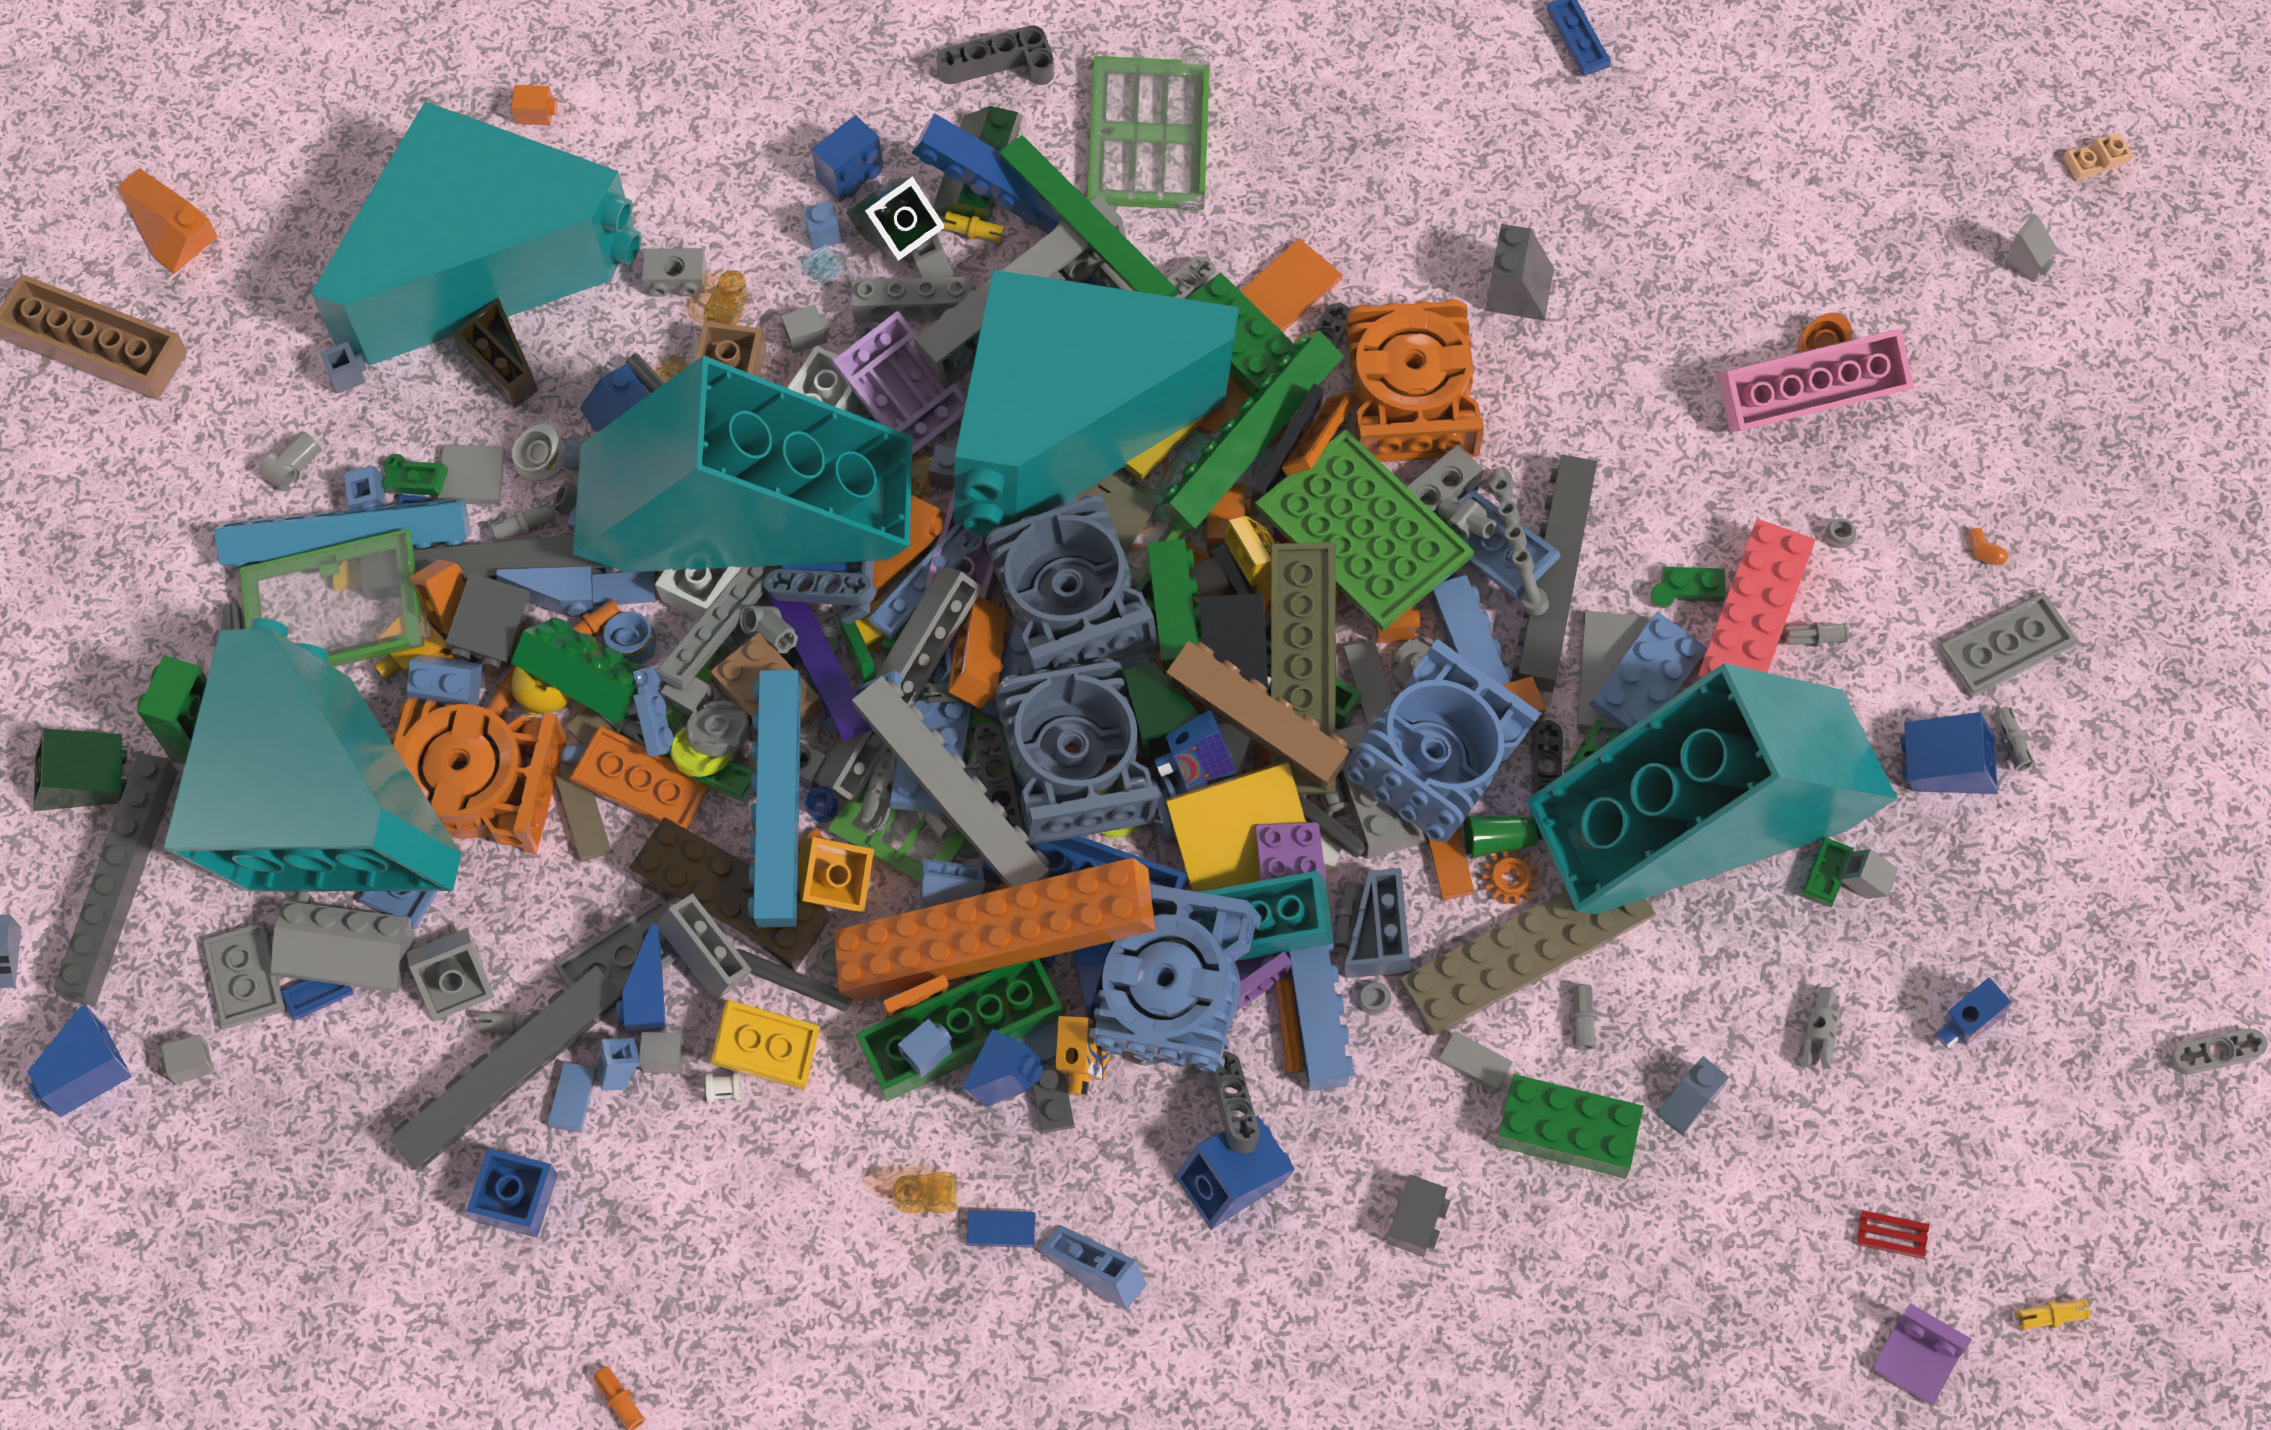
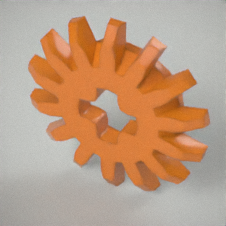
[1482,851,1541,905]

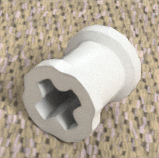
[705,1072,742,1103]

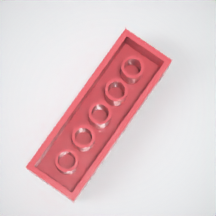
[1696,518,1816,682]

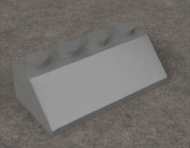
[1336,724,1428,859]
[270,900,415,993]

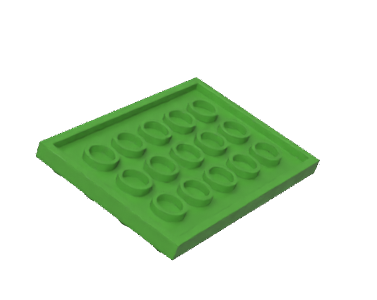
[1255,429,1474,632]

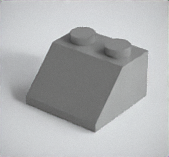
[406,928,495,1022]

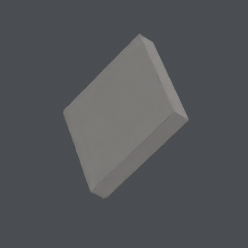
[437,445,505,504]

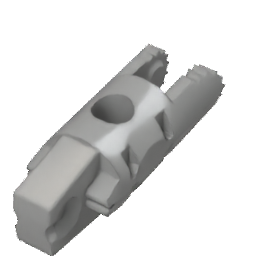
[858,751,898,833]
[1801,987,1840,1069]

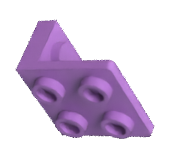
[1255,822,1327,883]
[1235,952,1292,1010]
[1872,1303,1972,1405]

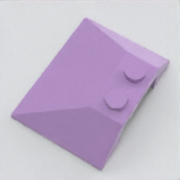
[831,311,967,454]

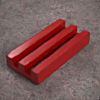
[1856,1210,1930,1259]

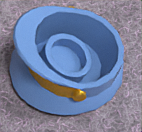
[601,612,656,664]

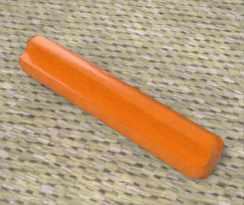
[1275,978,1304,1074]

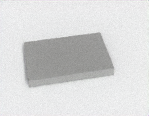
[201,921,287,1030]

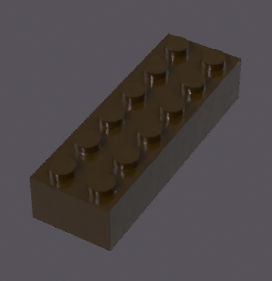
[628,817,829,971]

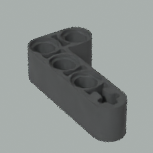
[936,25,1055,85]

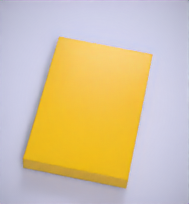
[709,999,820,1090]

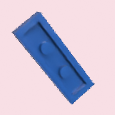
[1547,0,1611,77]

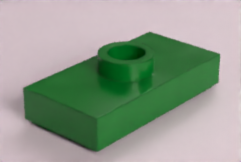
[691,760,757,803]
[1801,837,1854,908]

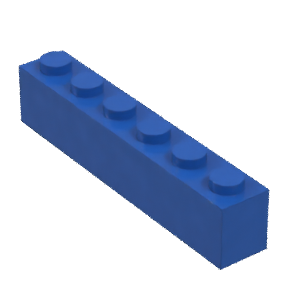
[911,113,1062,235]

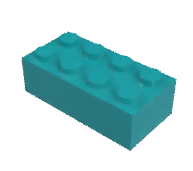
[1197,871,1334,961]

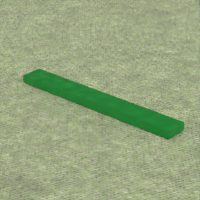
[999,135,1178,297]

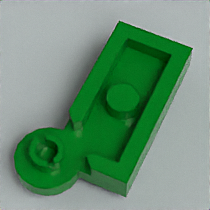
[382,454,449,495]
[1650,566,1726,608]

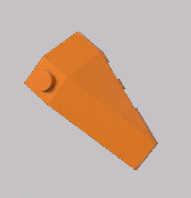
[118,168,218,274]
[871,495,947,603]

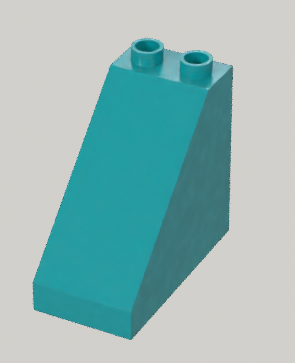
[311,101,642,365]
[954,269,1239,536]
[573,356,913,573]
[164,618,461,892]
[1526,663,1898,914]

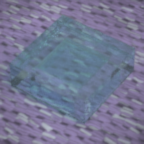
[803,245,845,286]

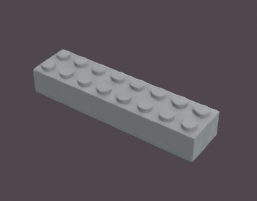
[914,195,1125,389]

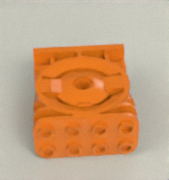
[1346,299,1484,462]
[391,697,567,854]

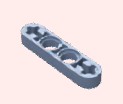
[764,569,877,606]

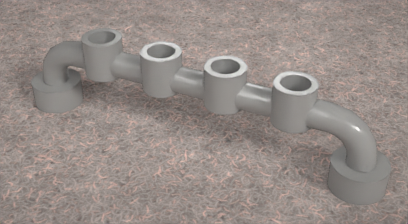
[1488,468,1549,616]

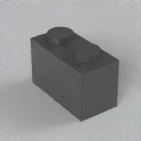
[1386,1174,1451,1257]

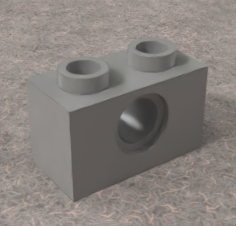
[642,248,707,297]

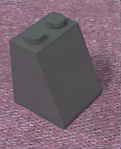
[1486,224,1554,321]
[445,573,533,669]

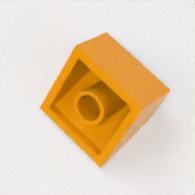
[798,837,874,913]

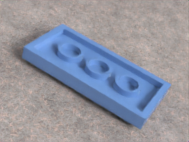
[1441,489,1561,599]
[1589,611,1708,731]
[890,697,974,813]

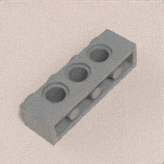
[851,276,973,323]
[1407,445,1483,517]

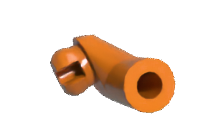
[1968,528,2008,565]

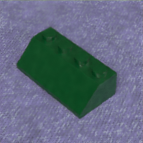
[933,106,1020,222]

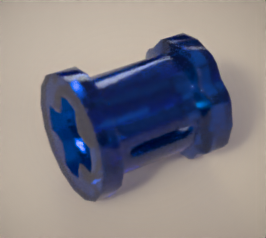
[806,787,838,823]

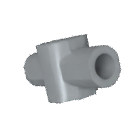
[1438,498,1497,540]

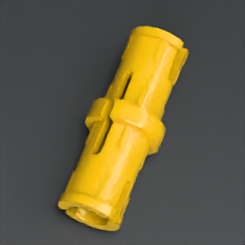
[943,211,1005,244]
[2017,1298,2091,1331]

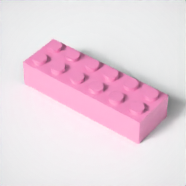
[1717,329,1914,432]

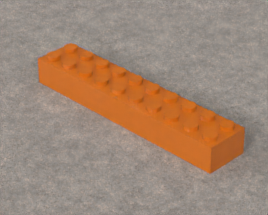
[834,858,1155,1001]

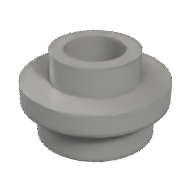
[1825,518,1856,548]

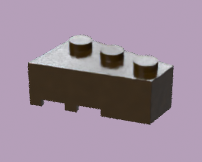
[452,298,538,408]

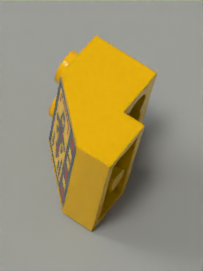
[1224,516,1280,601]

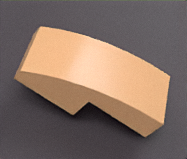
[2062,134,2134,181]

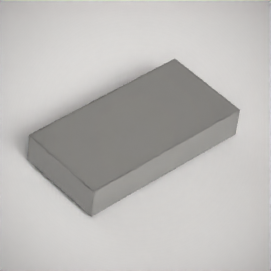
[1439,1031,1513,1092]

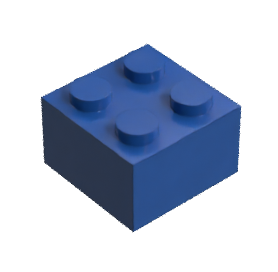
[811,115,884,202]
[466,1148,558,1238]

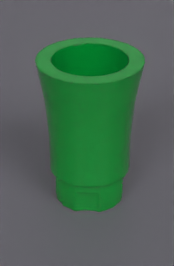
[1464,815,1538,859]

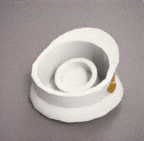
[512,424,565,481]

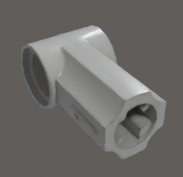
[259,431,322,491]
[740,605,798,653]

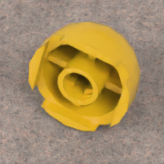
[511,666,571,716]

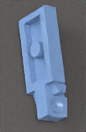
[633,667,674,757]

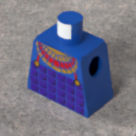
[1154,710,1237,785]
[1935,977,2012,1049]

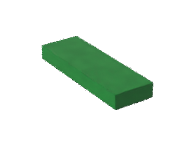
[838,615,876,684]

